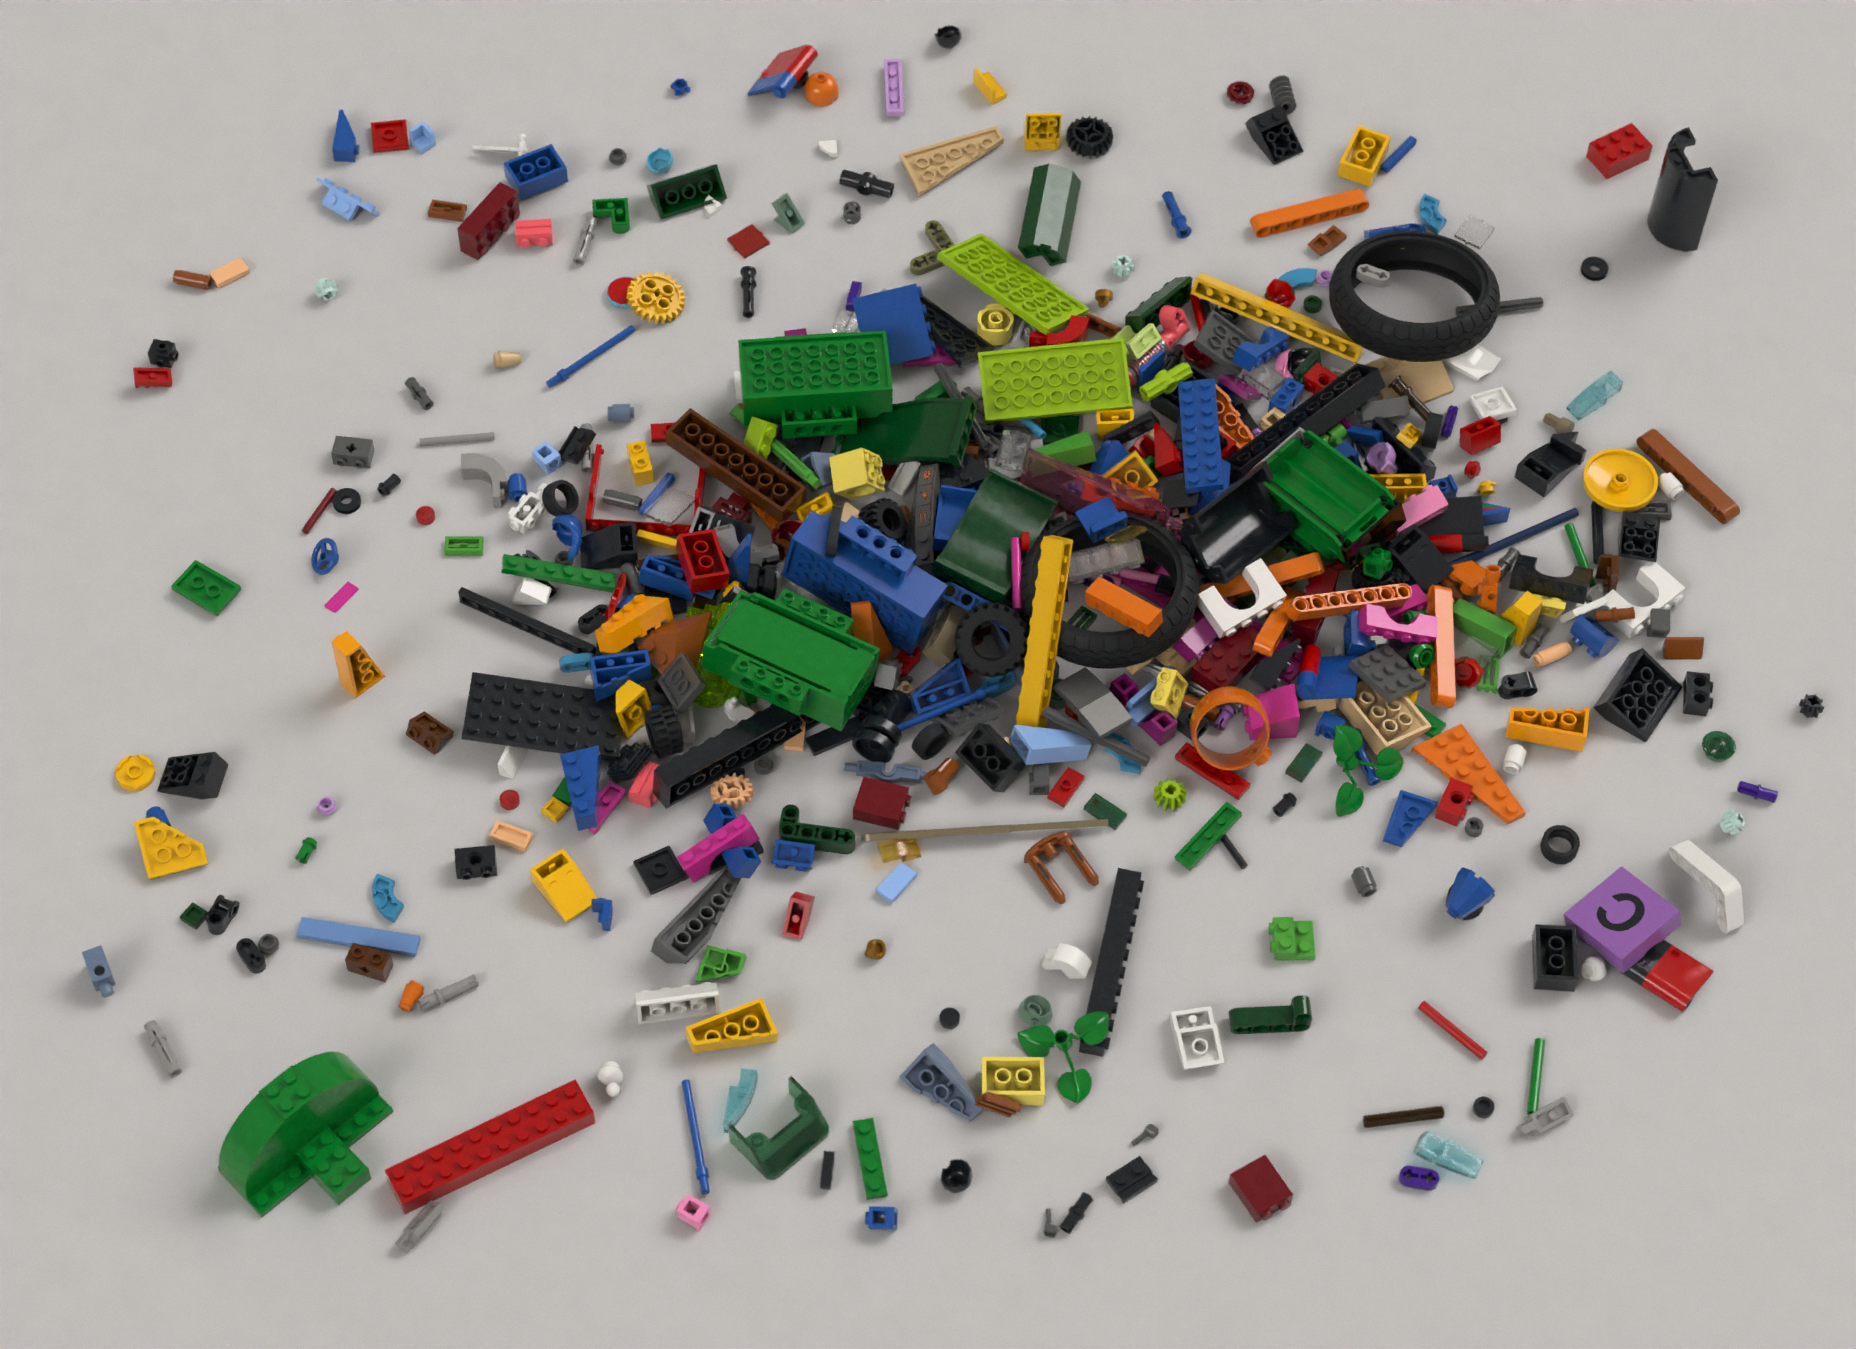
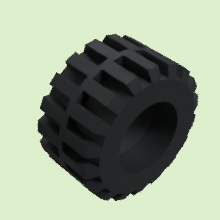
[858,498,907,542]
[644,705,684,758]

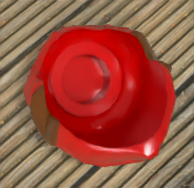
[1265,278,1296,308]
[1455,656,1484,689]

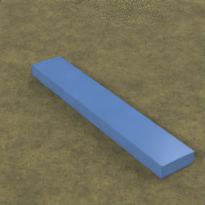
[297,917,421,957]

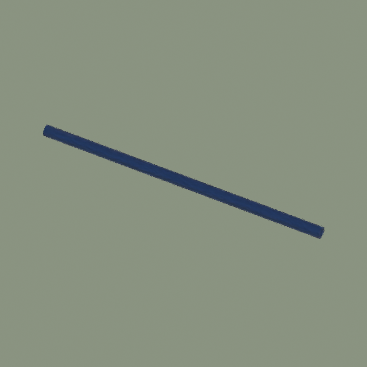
[1403,508,1579,586]

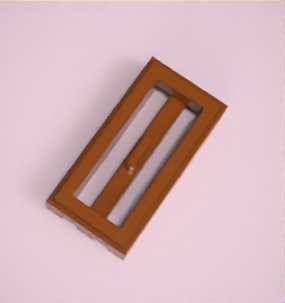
[428,199,467,222]
[975,1091,1021,1117]

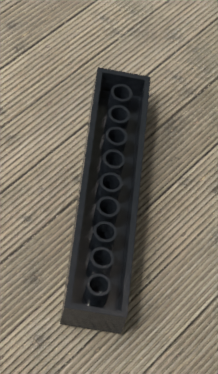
[1225,363,1386,484]
[653,704,821,809]

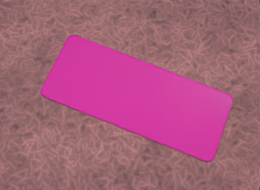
[324,582,359,613]

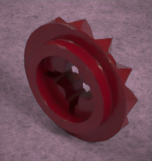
[1227,81,1254,105]

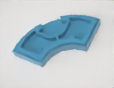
[1419,193,1447,235]
[1278,268,1317,290]
[1105,732,1141,774]
[372,874,404,923]

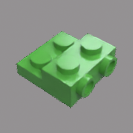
[1268,917,1315,960]

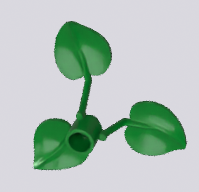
[1333,725,1404,816]
[1017,1012,1109,1103]

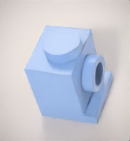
[532,441,562,476]

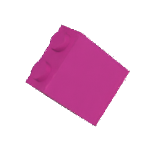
[1242,684,1300,740]

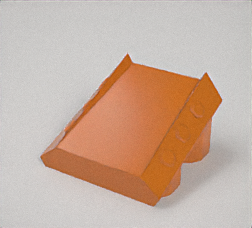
[1449,560,1500,597]

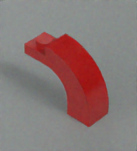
[1029,315,1089,347]

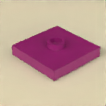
[1218,375,1264,400]

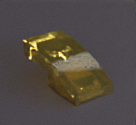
[877,838,921,863]

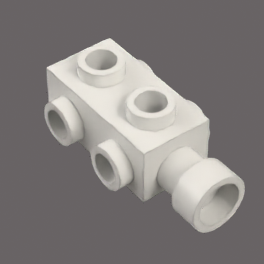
[508,483,547,534]

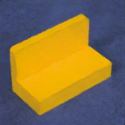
[973,68,1007,105]

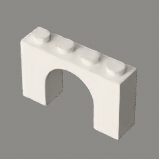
[1197,558,1287,639]
[1597,561,1685,639]

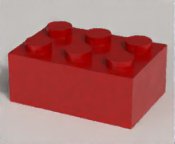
[1586,123,1653,179]
[676,529,730,593]

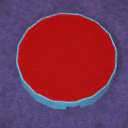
[607,277,634,309]

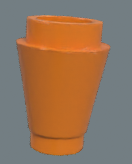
[398,980,424,1012]

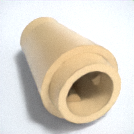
[494,351,521,369]

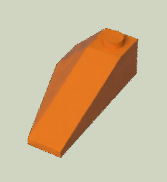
[1216,385,1254,451]
[851,601,893,663]

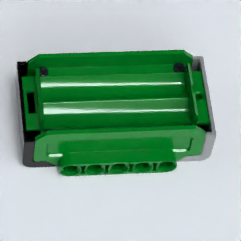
[1252,427,1406,570]

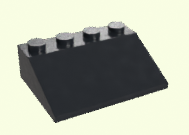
[1593,648,1683,742]

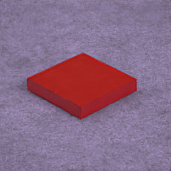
[371,119,409,153]

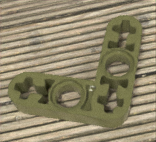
[910,220,954,276]

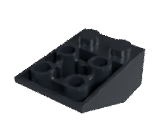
[1245,105,1304,165]
[1515,443,1578,498]
[689,506,756,557]
[1618,511,1661,562]
[580,522,638,570]
[1386,524,1454,594]
[1249,638,1302,691]
[853,681,913,725]
[157,752,229,799]

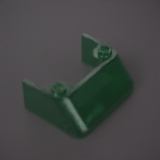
[729,1076,829,1180]

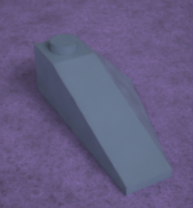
[899,1043,983,1122]

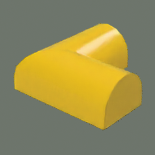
[796,492,836,522]

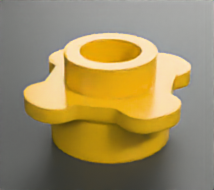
[1477,481,1497,496]

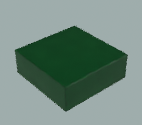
[180,902,208,930]

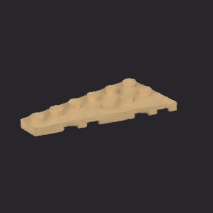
[900,126,1004,196]

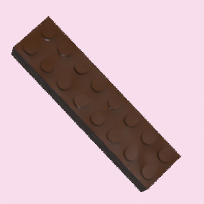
[666,408,806,521]

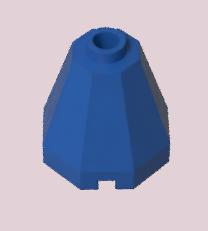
[1446,867,1495,919]

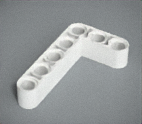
[1668,839,1744,934]

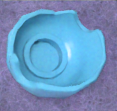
[646,147,673,174]

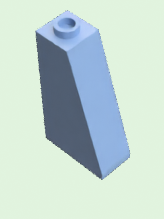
[1009,725,1092,765]

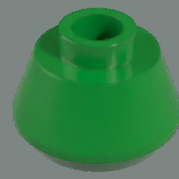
[1409,644,1434,669]

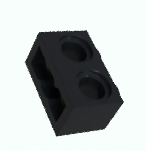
[1683,671,1713,716]

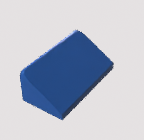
[1346,425,1384,447]

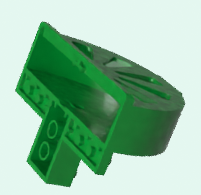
[218,1052,393,1217]

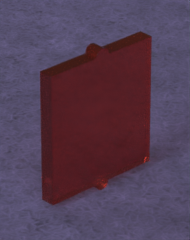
[727,224,770,259]

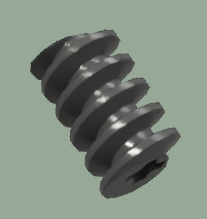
[1269,75,1297,115]

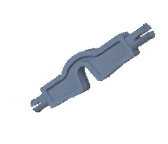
[844,760,928,783]

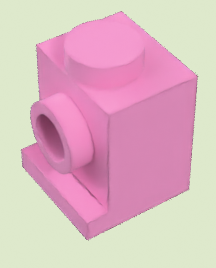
[676,1194,711,1232]

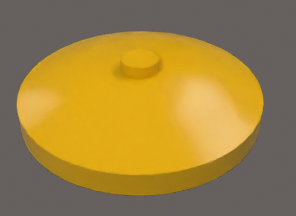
[1582,449,1658,512]

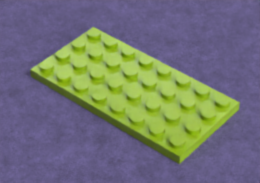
[937,233,1090,335]
[978,338,1133,423]

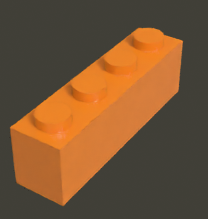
[1085,576,1163,637]

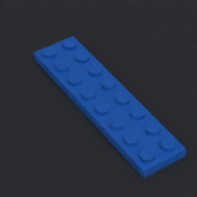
[1178,378,1224,494]

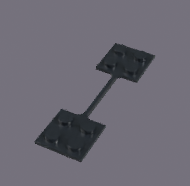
[1161,414,1200,511]

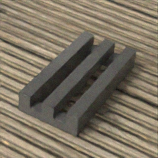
[1633,501,1672,520]

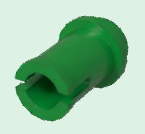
[1402,610,1427,625]
[295,837,317,864]

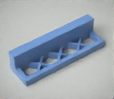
[1125,666,1174,728]

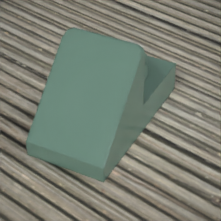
[771,193,805,233]

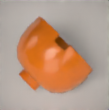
[804,72,839,107]

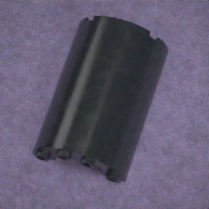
[1647,127,1718,252]
[1180,461,1299,584]

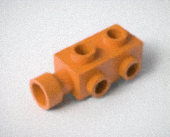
[1477,565,1501,615]

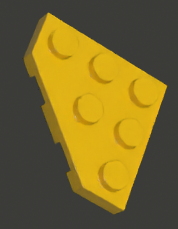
[134,817,208,880]

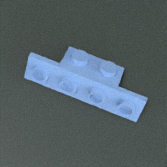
[316,178,380,221]

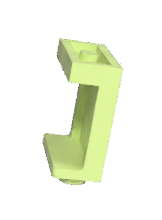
[1111,323,1162,360]

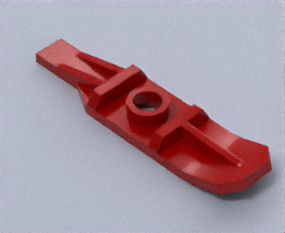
[605,573,626,622]

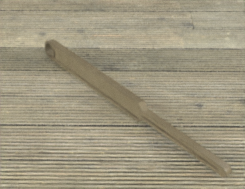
[861,819,1109,841]

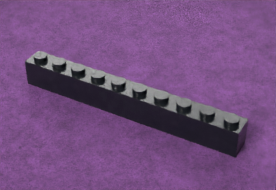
[1079,868,1144,1057]

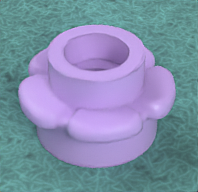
[1316,270,1332,287]
[317,797,337,816]

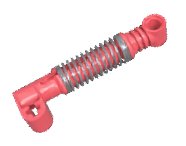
[1127,305,1190,388]

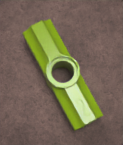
[1139,362,1193,401]

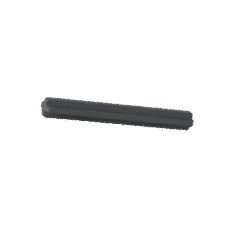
[1455,297,1543,316]

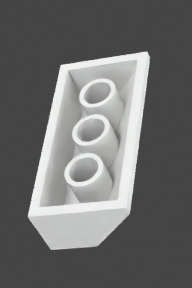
[635,982,720,1024]

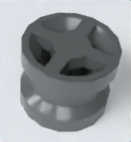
[843,202,861,224]

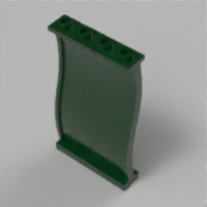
[831,396,977,467]
[932,468,1059,604]

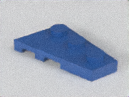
[1364,223,1426,238]
[1383,790,1438,847]

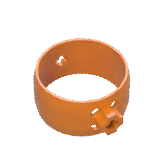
[1190,686,1272,770]

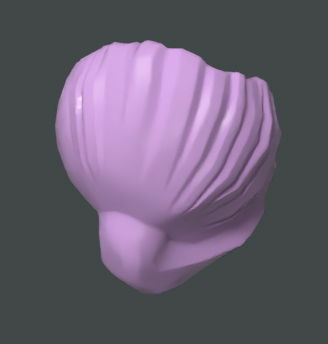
[1366,442,1398,474]

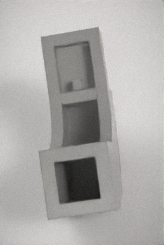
[461,453,508,508]
[713,523,779,566]

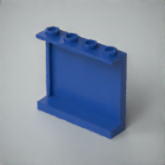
[852,283,936,365]
[932,485,977,551]

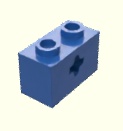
[1268,377,1304,415]

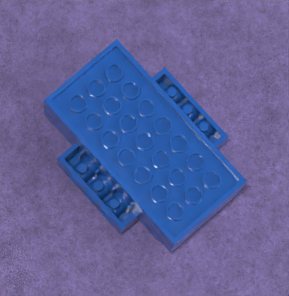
[782,511,948,655]

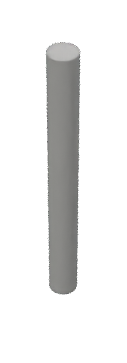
[419,432,495,446]

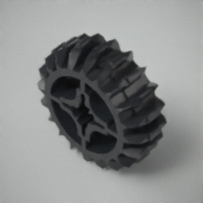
[1066,116,1113,158]
[1352,561,1403,598]

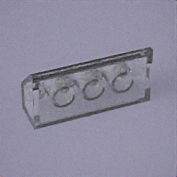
[1067,537,1145,584]

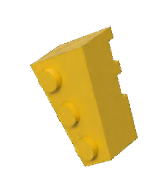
[1499,591,1543,647]

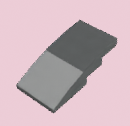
[1054,667,1133,739]

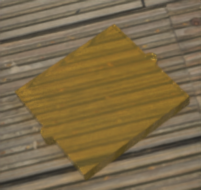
[1105,525,1148,544]

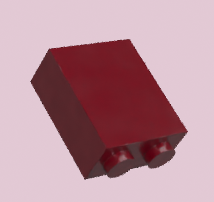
[853,776,912,830]
[1228,1155,1293,1223]

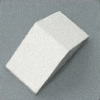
[512,577,552,605]

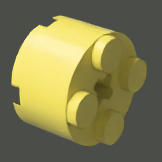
[977,304,1014,346]

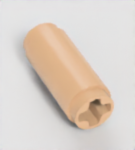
[1532,641,1572,667]

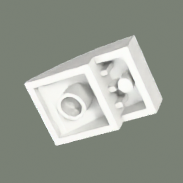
[1169,1006,1225,1070]

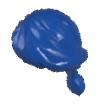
[552,515,583,561]

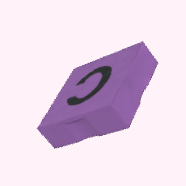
[1564,866,1681,973]

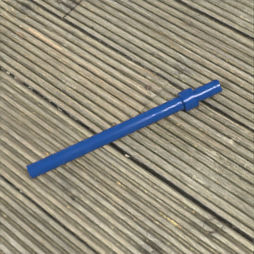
[546,325,635,388]
[896,682,999,732]
[682,1079,710,1194]

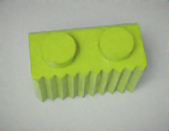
[743,416,778,460]

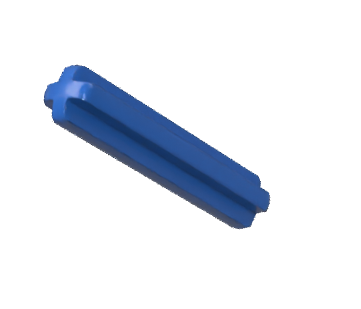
[1380,136,1417,173]
[638,472,675,517]

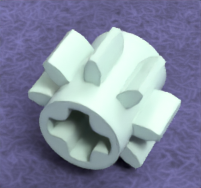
[1112,255,1134,277]
[314,278,338,300]
[1720,810,1745,836]

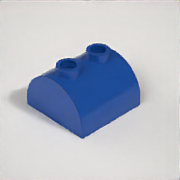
[1343,610,1376,656]
[1570,615,1620,658]

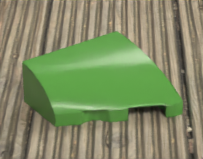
[696,945,747,982]

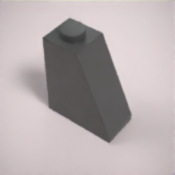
[1356,395,1410,424]

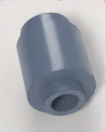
[608,404,634,423]

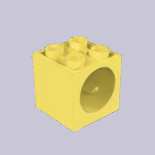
[829,448,885,500]

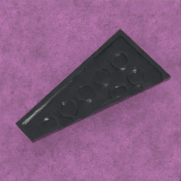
[920,296,995,368]
[921,452,989,489]

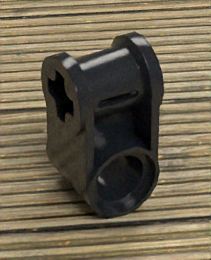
[1498,671,1538,699]
[206,895,240,935]

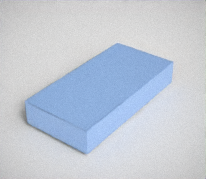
[876,862,917,903]

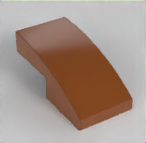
[1308,225,1346,256]

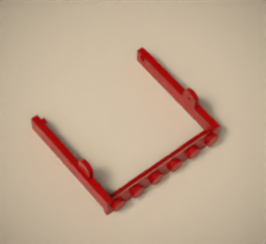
[585,444,706,536]

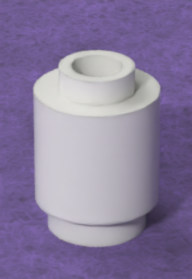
[1658,473,1685,500]
[1503,744,1527,774]

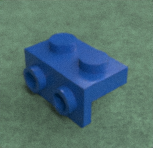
[771,839,816,872]

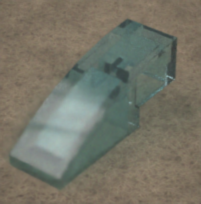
[1566,370,1623,421]
[723,1068,758,1133]
[1413,1131,1484,1179]

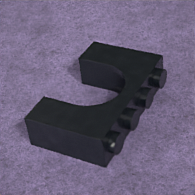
[1509,554,1594,604]

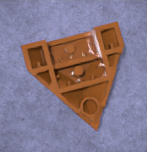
[634,612,712,674]

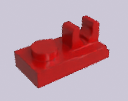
[133,367,172,388]

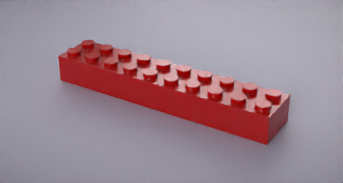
[385,1079,595,1214]

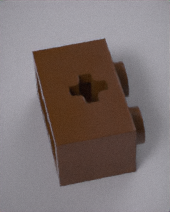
[345,943,393,982]

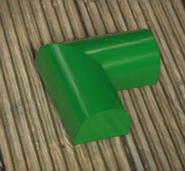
[592,198,630,234]

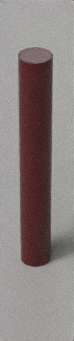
[302,488,337,534]

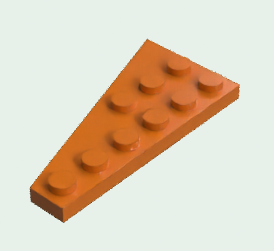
[1411,724,1526,824]

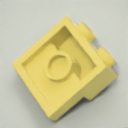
[1531,593,1566,619]
[1150,667,1189,719]

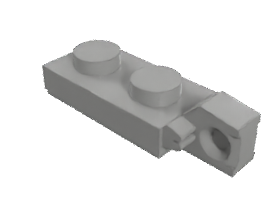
[1516,1097,1574,1135]
[396,1200,446,1253]

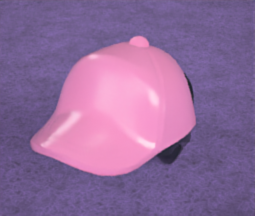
[1275,348,1316,380]

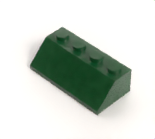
[646,164,727,219]
[1125,276,1193,333]

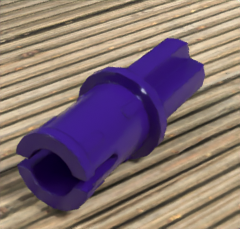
[1737,781,1778,803]

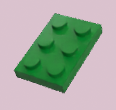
[171,560,241,616]

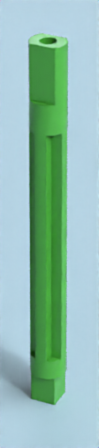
[730,405,822,489]

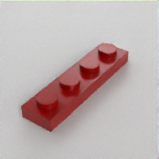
[1175,742,1251,800]

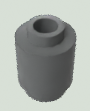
[1351,866,1377,897]

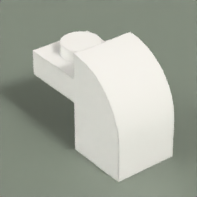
[1041,943,1092,979]

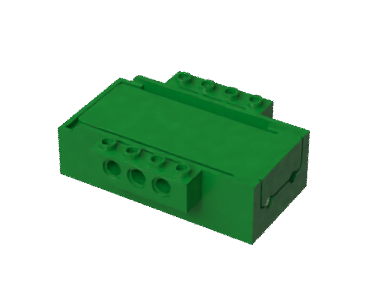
[738,330,893,438]
[702,588,880,731]

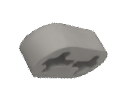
[1356,264,1390,287]

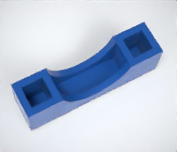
[1232,326,1290,372]
[703,803,761,878]

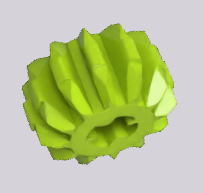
[1153,777,1187,812]

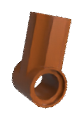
[923,757,959,795]

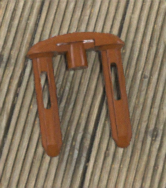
[1024,831,1099,904]

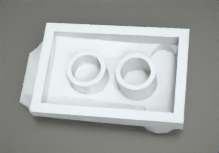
[1442,345,1501,381]

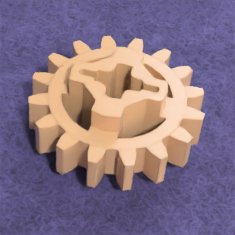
[710,773,754,810]

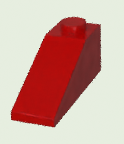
[1154,423,1184,477]

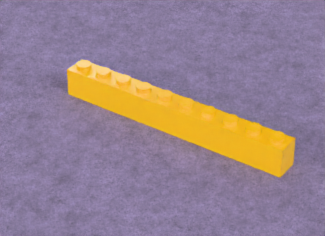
[1190,273,1365,363]
[1016,535,1073,728]

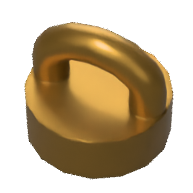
[1095,289,1113,308]
[864,939,886,960]

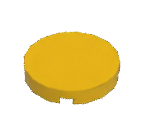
[115,755,156,791]

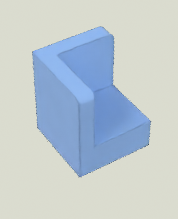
[409,122,436,154]

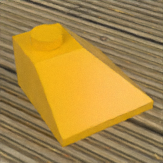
[616,680,652,739]

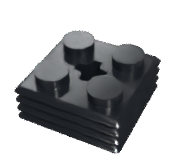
[607,742,655,783]

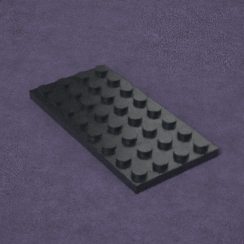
[462,672,622,761]

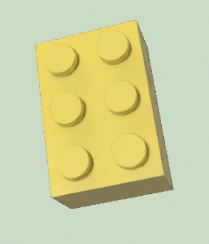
[981,1057,1045,1106]

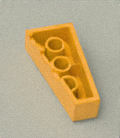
[595,594,674,654]
[331,631,385,698]
[1505,708,1590,752]

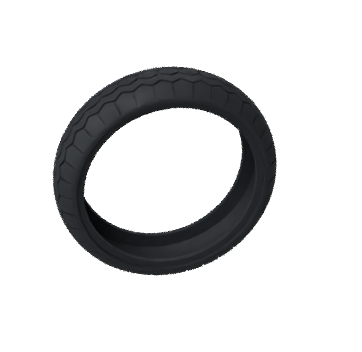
[1329,231,1500,362]
[1020,511,1199,669]

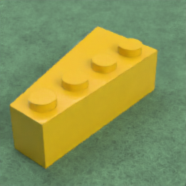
[685,998,778,1054]

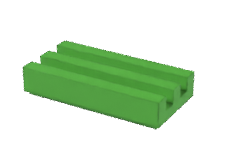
[444,536,484,556]
[1477,656,1500,694]

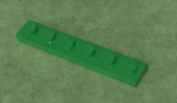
[501,554,615,593]

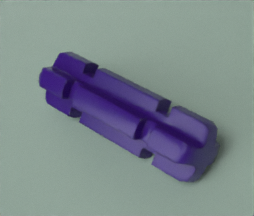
[1441,405,1458,438]

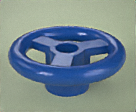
[311,538,339,575]

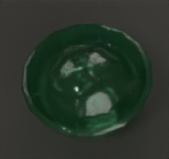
[1702,731,1736,762]

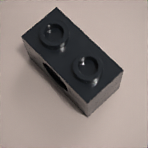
[454,845,497,880]

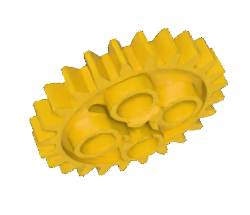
[626,271,686,324]

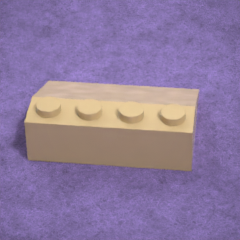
[1366,357,1454,409]
[1336,680,1432,756]

